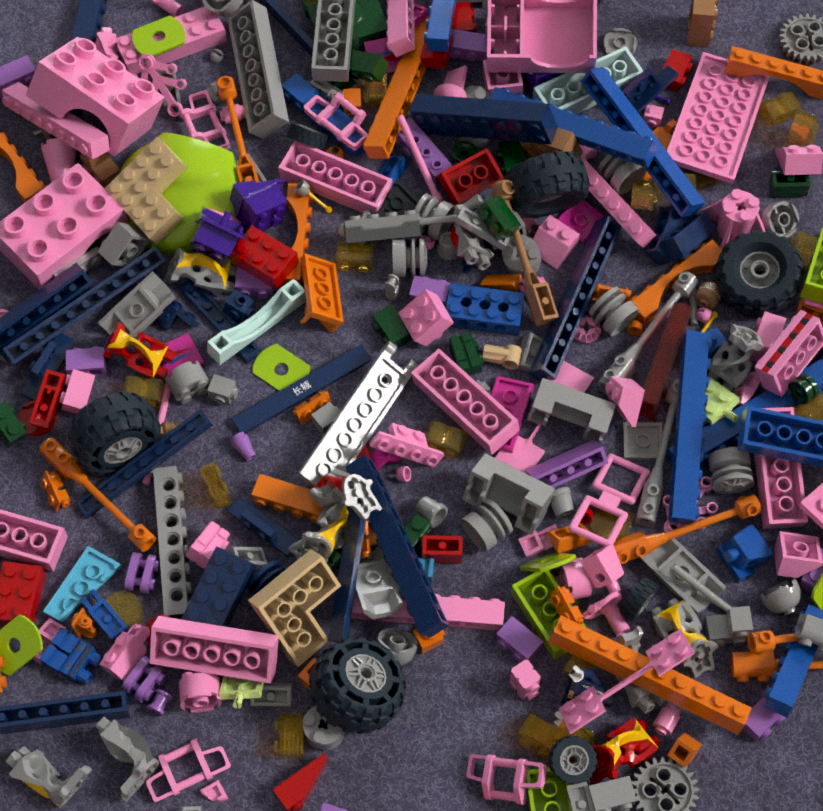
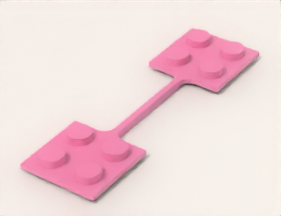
[495,361,594,474]
[558,629,695,734]

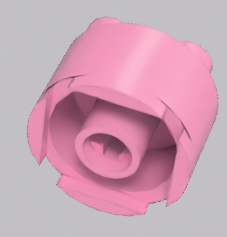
[556,557,596,600]
[179,672,222,713]

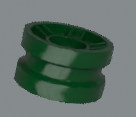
[452,140,477,165]
[788,374,819,405]

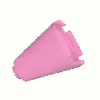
[41,138,77,183]

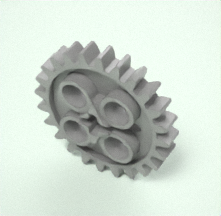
[778,13,823,65]
[632,757,699,811]

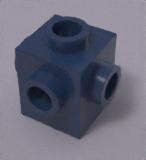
[222,289,254,323]

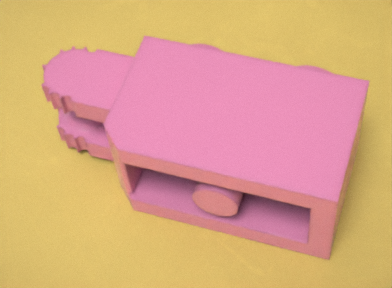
[99,623,150,682]

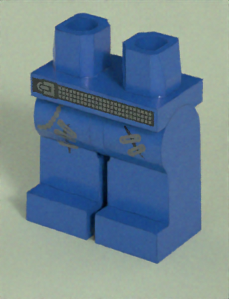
[39,627,103,685]

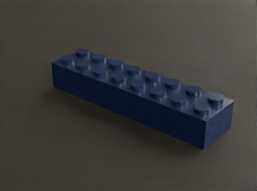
[409,94,558,144]

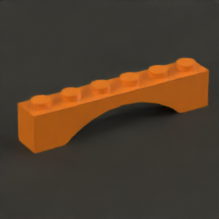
[724,46,823,100]
[0,132,45,203]
[280,183,314,287]
[630,240,722,326]

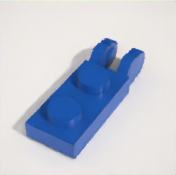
[80,589,129,642]

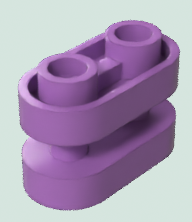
[124,552,160,594]
[121,656,167,703]

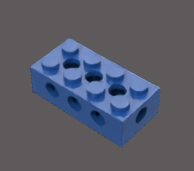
[446,283,525,336]

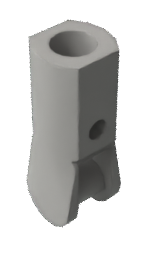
[384,274,399,301]

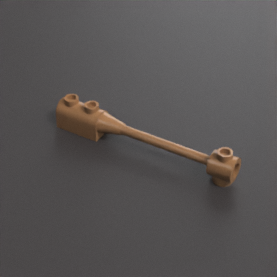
[491,180,559,326]

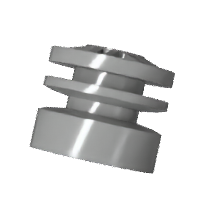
[598,154,647,195]
[415,193,455,241]
[392,238,427,277]
[589,286,640,337]
[708,447,754,494]
[461,499,513,552]

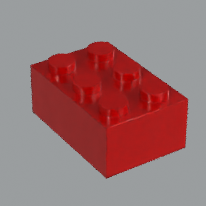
[437,148,504,206]
[230,225,299,290]
[0,561,46,626]

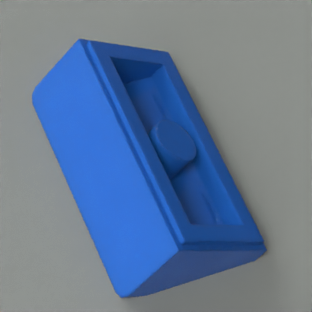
[379,155,409,185]
[716,543,755,583]

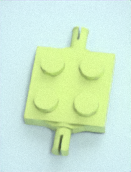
[704,378,740,425]
[219,676,264,709]

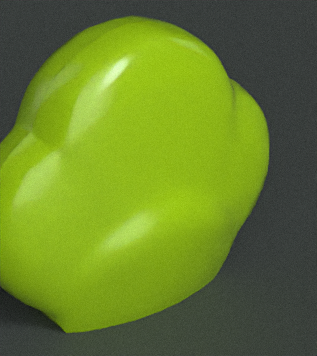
[119,133,245,254]

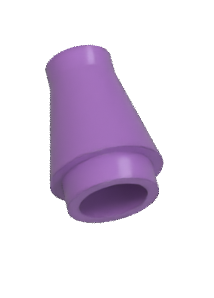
[230,432,256,461]

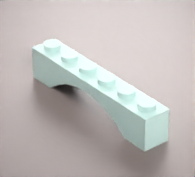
[207,279,306,365]

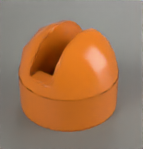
[627,319,643,336]

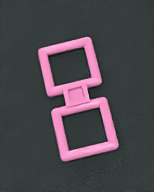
[568,453,650,547]

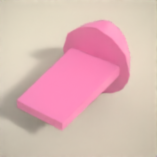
[433,65,468,98]

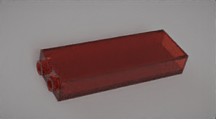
[639,302,693,420]

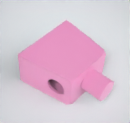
[580,543,624,593]

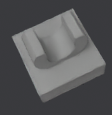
[206,82,222,105]

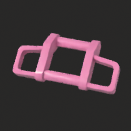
[179,90,230,150]
[304,92,368,150]
[146,738,231,802]
[466,754,547,805]

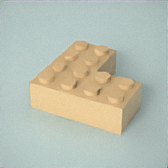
[105,137,188,244]
[248,549,341,667]

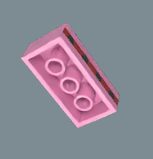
[755,310,823,397]

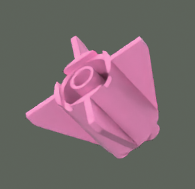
[702,189,766,250]

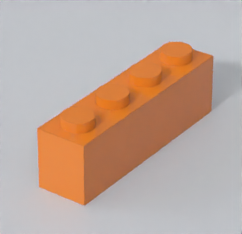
[251,474,324,524]

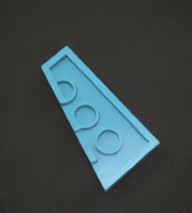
[43,546,122,623]

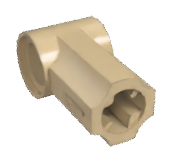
[483,344,522,370]

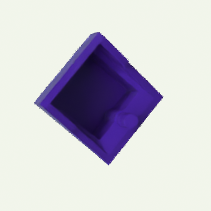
[230,179,287,232]
[190,207,244,261]

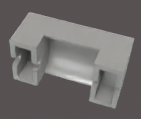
[527,378,616,444]
[462,453,555,535]

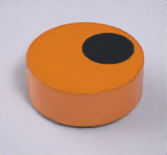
[326,146,344,159]

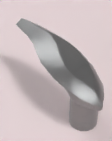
[32,128,54,140]

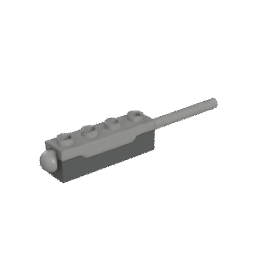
[338,210,477,243]

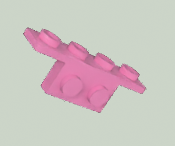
[369,423,444,467]

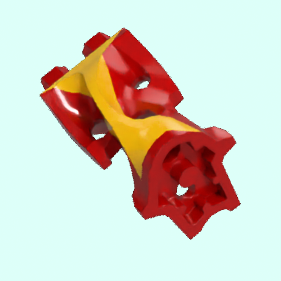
[103,322,176,379]
[589,717,660,785]

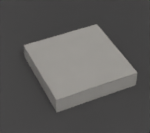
[623,422,662,460]

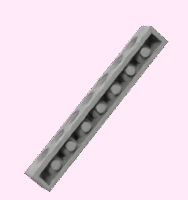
[153,466,192,619]

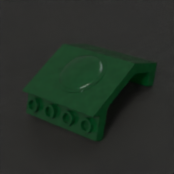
[301,0,388,53]

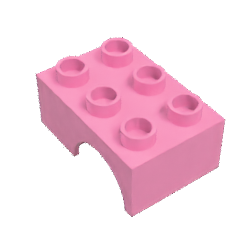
[487,0,597,73]
[26,37,165,157]
[0,163,129,289]

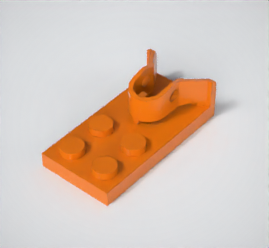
[300,253,344,333]

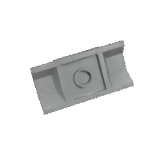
[98,271,176,337]
[640,538,726,614]
[355,546,403,619]

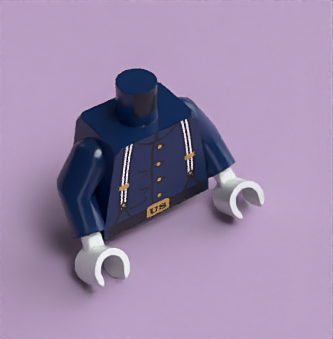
[554,665,613,728]

